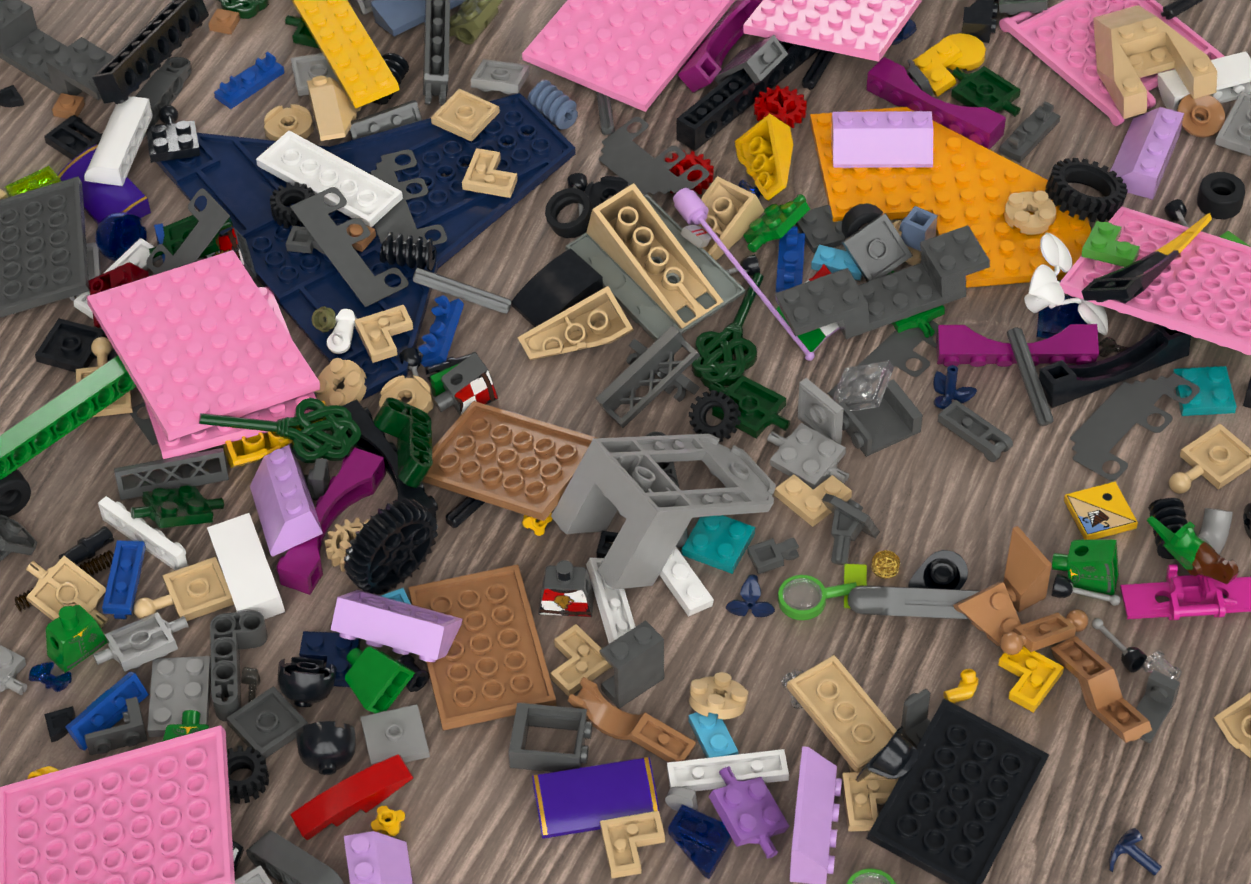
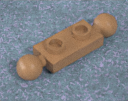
[1000,609,1088,655]

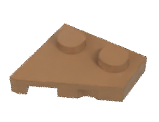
[953,582,1021,646]

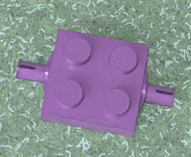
[708,766,789,859]

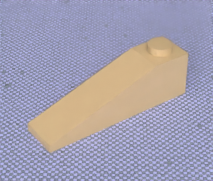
[517,286,634,360]

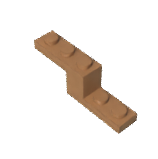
[1051,636,1152,743]

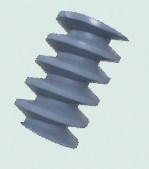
[527,80,578,130]

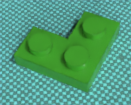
[1081,221,1140,267]

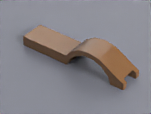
[568,676,696,763]

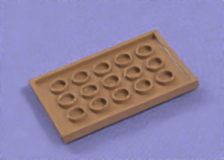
[422,401,596,521]
[408,564,556,731]

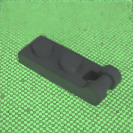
[938,400,1013,462]

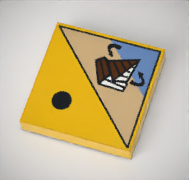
[1064,481,1138,540]

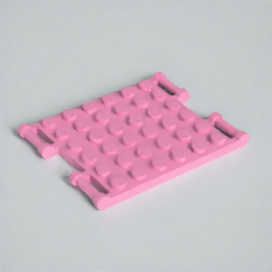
[999,0,1225,126]

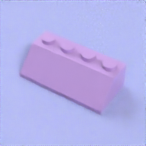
[1110,107,1184,200]
[831,111,933,168]
[250,445,323,557]
[331,590,462,662]
[790,746,842,884]
[344,831,413,884]

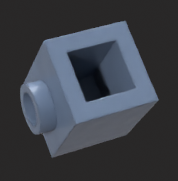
[899,206,938,251]

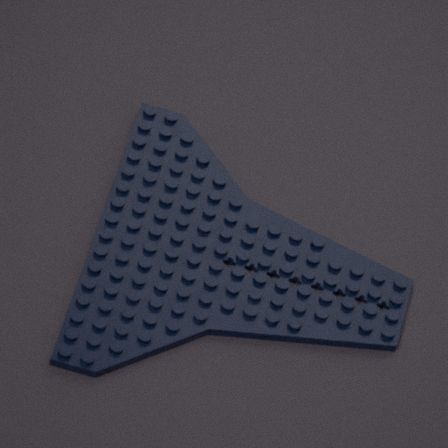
[156,93,576,400]

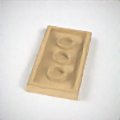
[787,655,897,772]

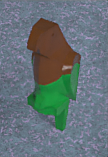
[1147,516,1239,584]

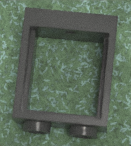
[509,703,593,772]

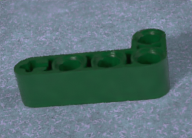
[373,398,433,488]

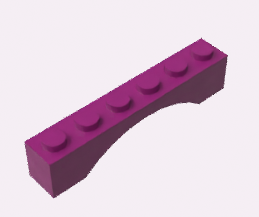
[677,0,763,93]
[866,57,1006,150]
[936,324,1099,367]
[277,448,386,595]

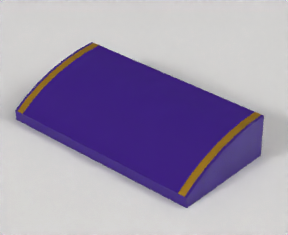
[56,144,151,235]
[532,757,660,839]

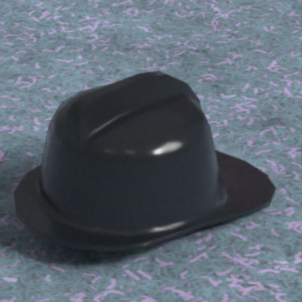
[908,550,968,590]
[856,726,919,782]

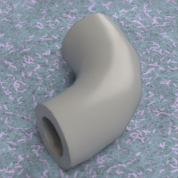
[1198,508,1233,555]

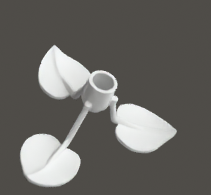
[1024,232,1108,335]

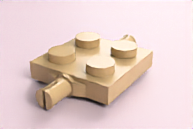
[26,556,108,628]

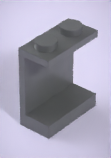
[714,35,788,85]
[839,379,923,457]
[600,620,664,709]

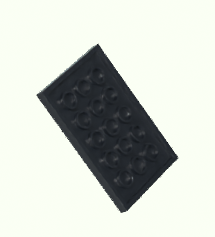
[866,699,1049,884]

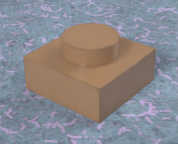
[208,8,240,35]
[52,93,85,119]
[347,224,376,252]

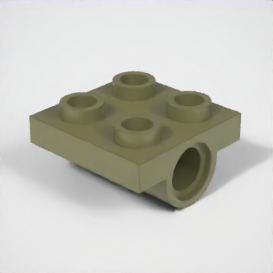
[449,0,503,45]

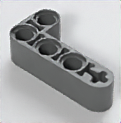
[210,611,268,721]
[246,830,344,884]

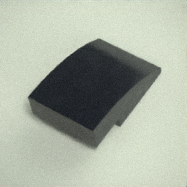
[511,248,603,327]

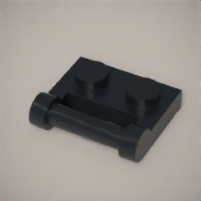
[44,115,103,160]

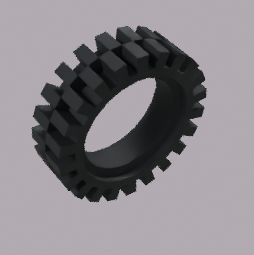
[1045,158,1128,222]

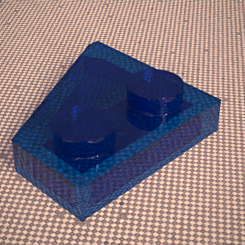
[668,805,733,879]

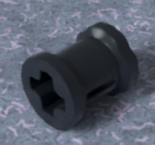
[397,654,429,692]

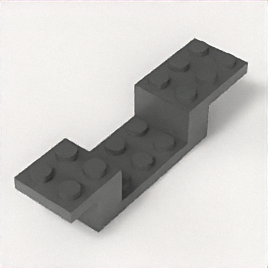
[0,0,114,100]
[775,225,990,339]

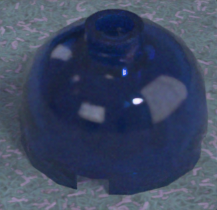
[95,212,147,262]

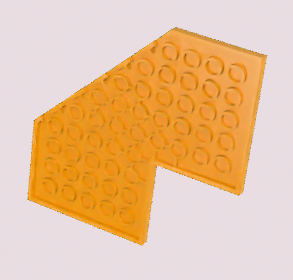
[810,107,1091,288]

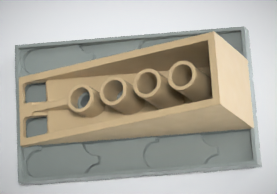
[565,183,746,341]

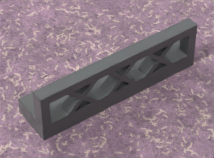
[596,325,700,428]
[114,448,229,500]

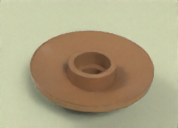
[1177,94,1225,137]

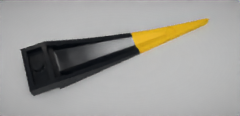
[1081,213,1212,303]

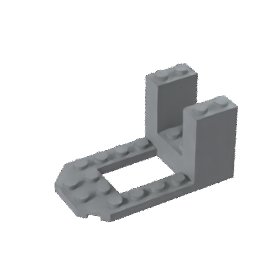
[551,434,776,590]

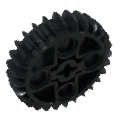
[344,498,438,594]

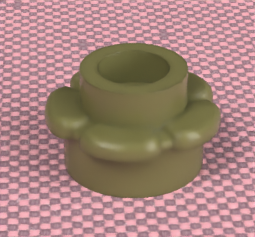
[312,306,336,332]

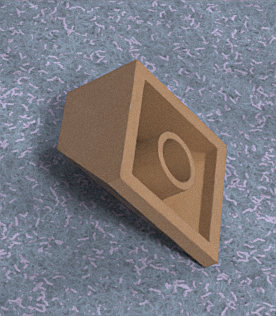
[1003,526,1052,612]

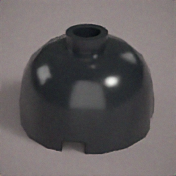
[277,657,337,707]
[296,721,356,775]

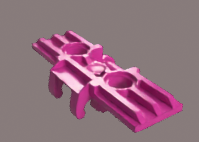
[1120,564,1251,620]

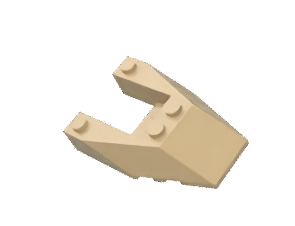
[1093,5,1217,119]

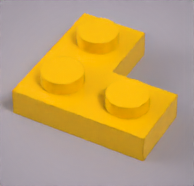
[913,36,963,97]
[998,646,1064,713]

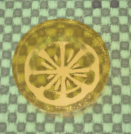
[871,550,900,579]

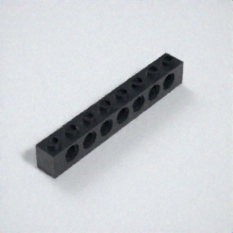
[92,0,209,104]
[676,41,819,151]

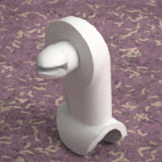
[327,309,357,354]

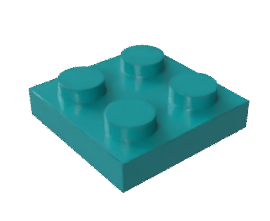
[1173,366,1237,416]
[682,515,755,574]

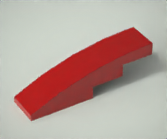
[290,754,414,841]

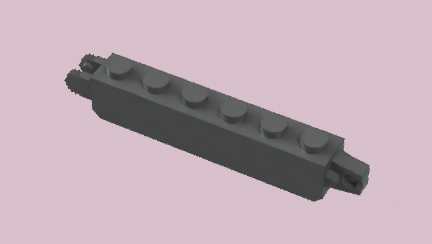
[423,0,450,106]

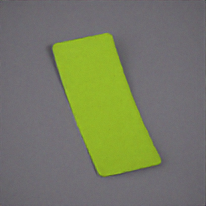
[844,564,867,609]

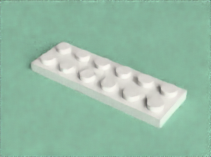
[256,131,403,227]

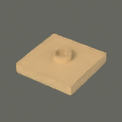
[431,89,500,142]

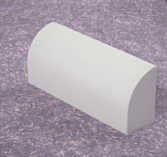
[1158,51,1251,111]
[84,96,153,186]
[207,513,285,619]

